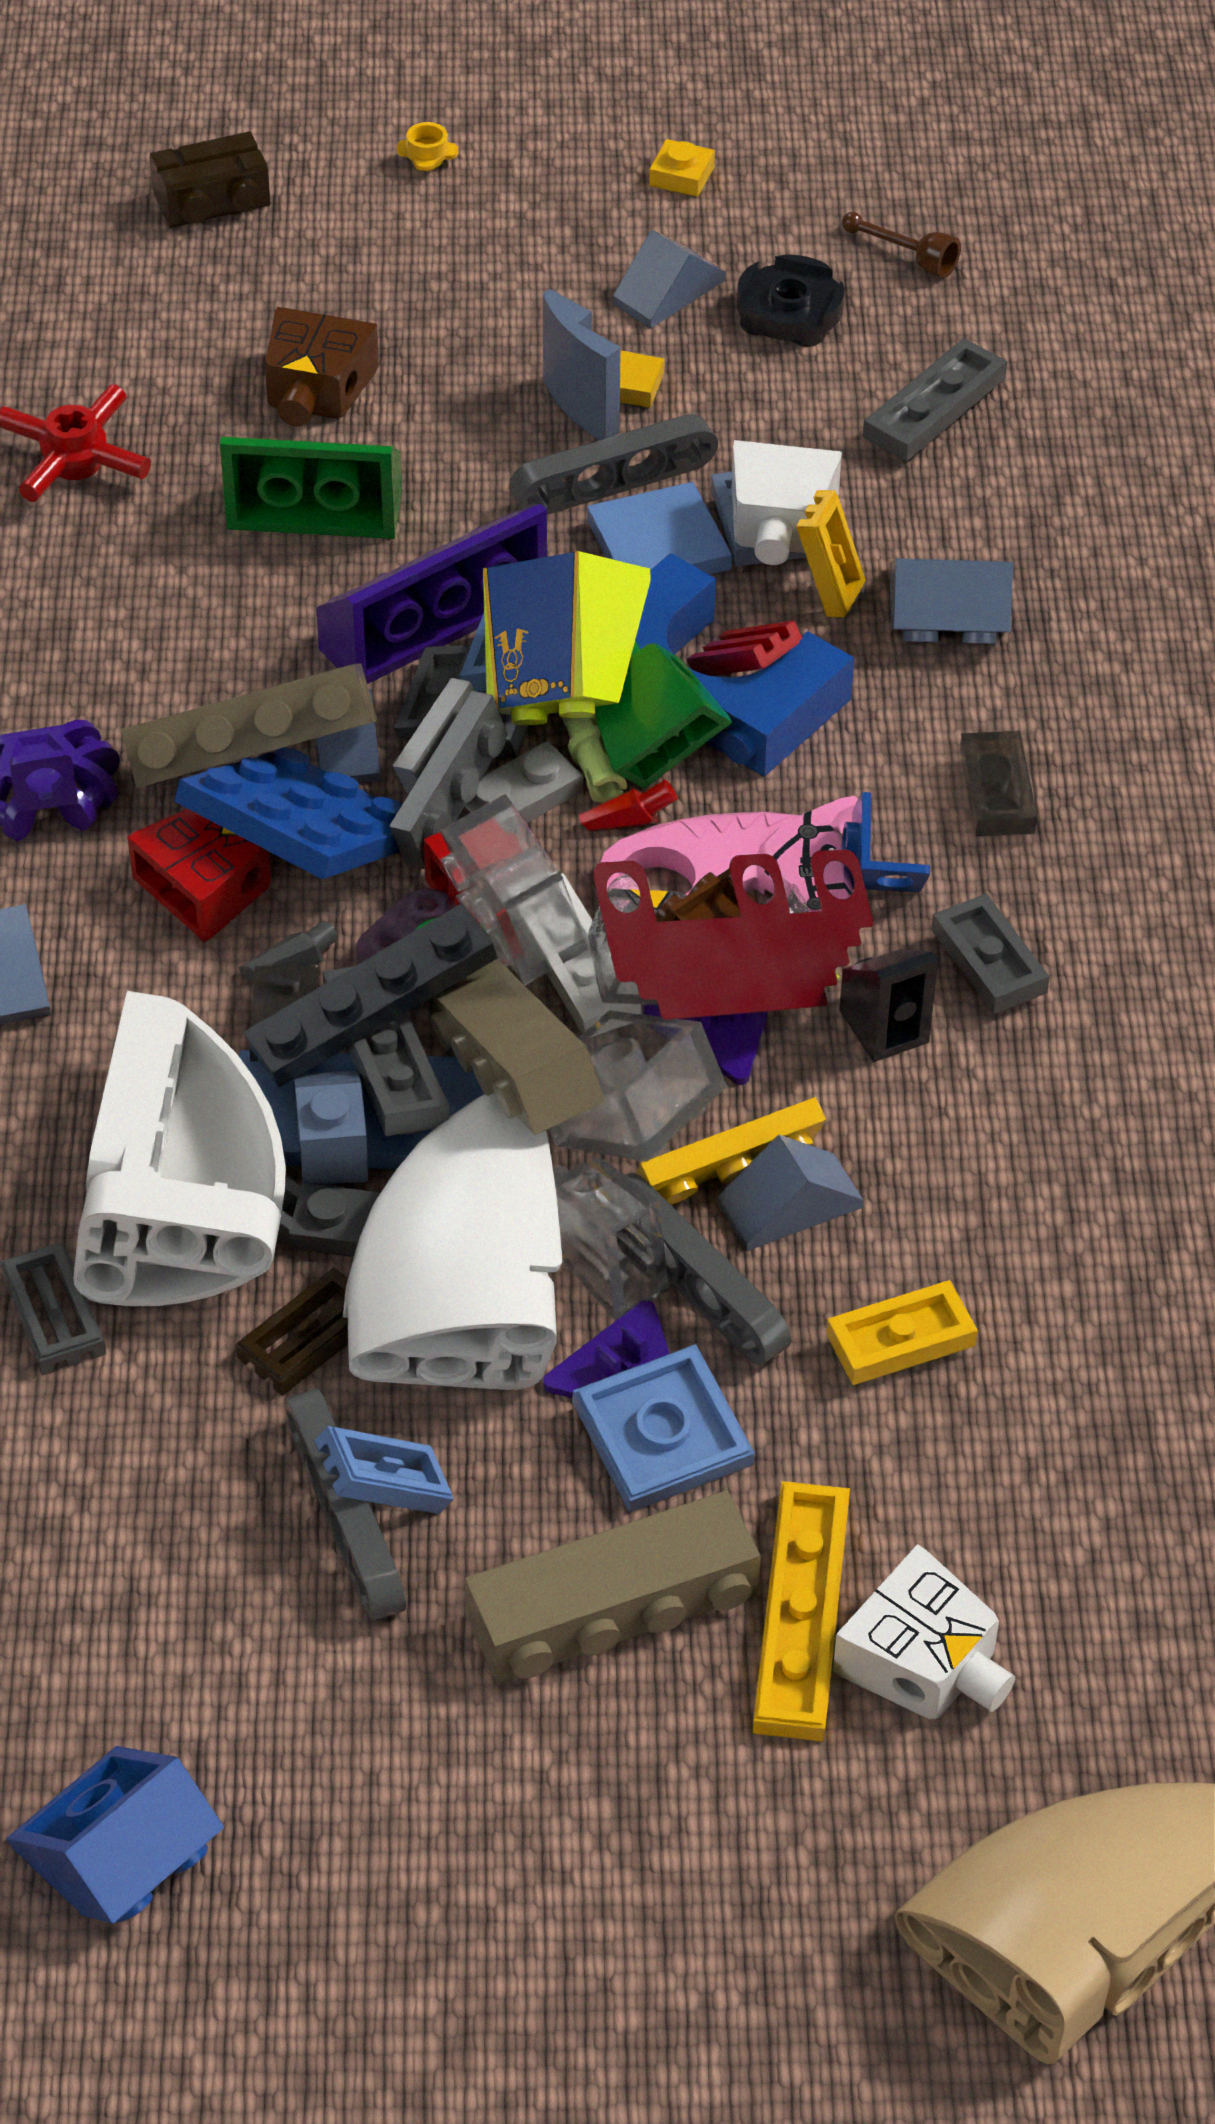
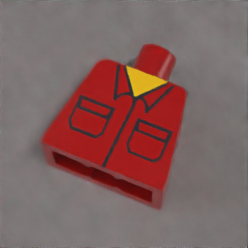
[127,809,271,942]

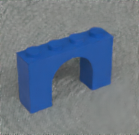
[636,553,854,777]

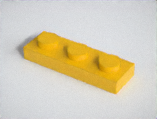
[635,1097,827,1205]

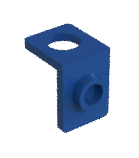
[841,792,930,893]

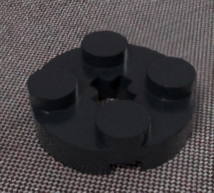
[737,254,845,347]

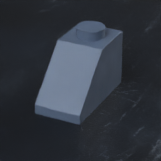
[294,1070,368,1185]

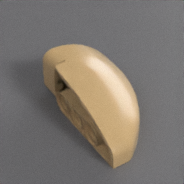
[894,1782,1215,2064]

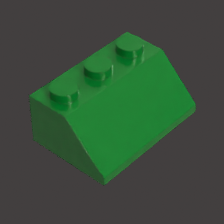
[220,437,402,539]

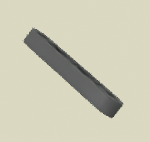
[508,414,718,515]
[600,1172,791,1365]
[284,1388,406,1621]

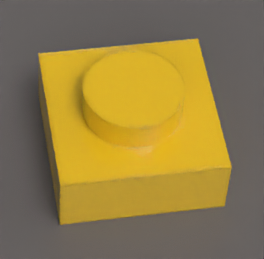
[649,139,715,197]

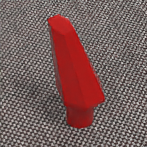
[578,779,678,832]

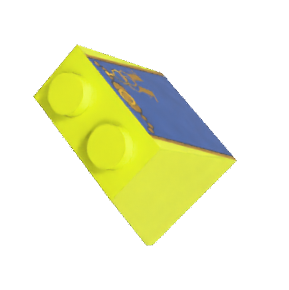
[483,551,651,725]

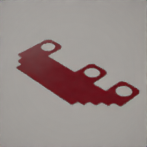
[593,849,874,1020]

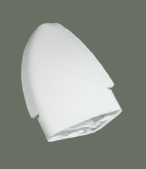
[73,991,286,1306]
[343,1093,562,1390]

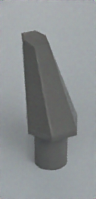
[239,920,338,981]

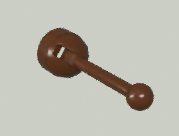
[842,212,961,278]

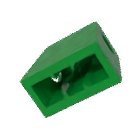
[595,639,732,789]

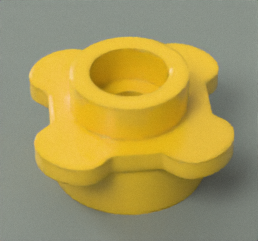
[397,122,458,171]

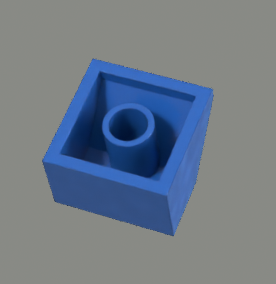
[6,1746,225,1924]

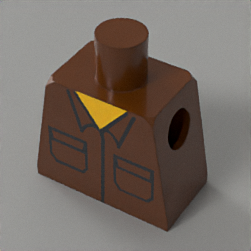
[265,307,379,426]

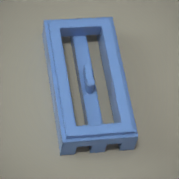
[314,1426,454,1514]

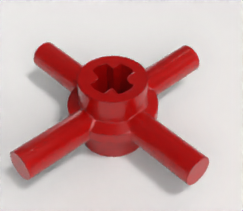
[0,384,151,502]

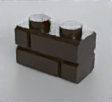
[149,131,271,228]

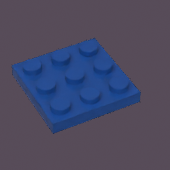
[174,747,402,879]

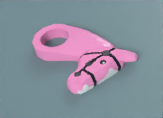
[596,796,858,913]

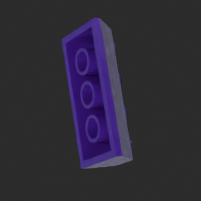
[316,504,547,684]

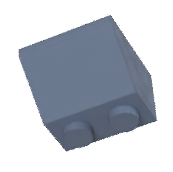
[890,558,1013,644]

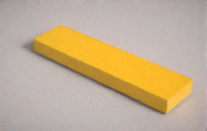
[752,1481,850,1742]

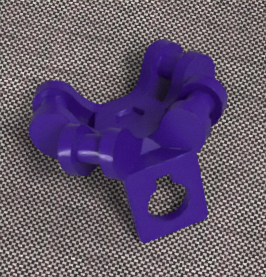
[0,719,120,841]

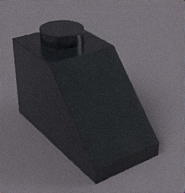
[839,949,938,1062]

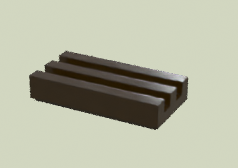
[235,1267,348,1396]

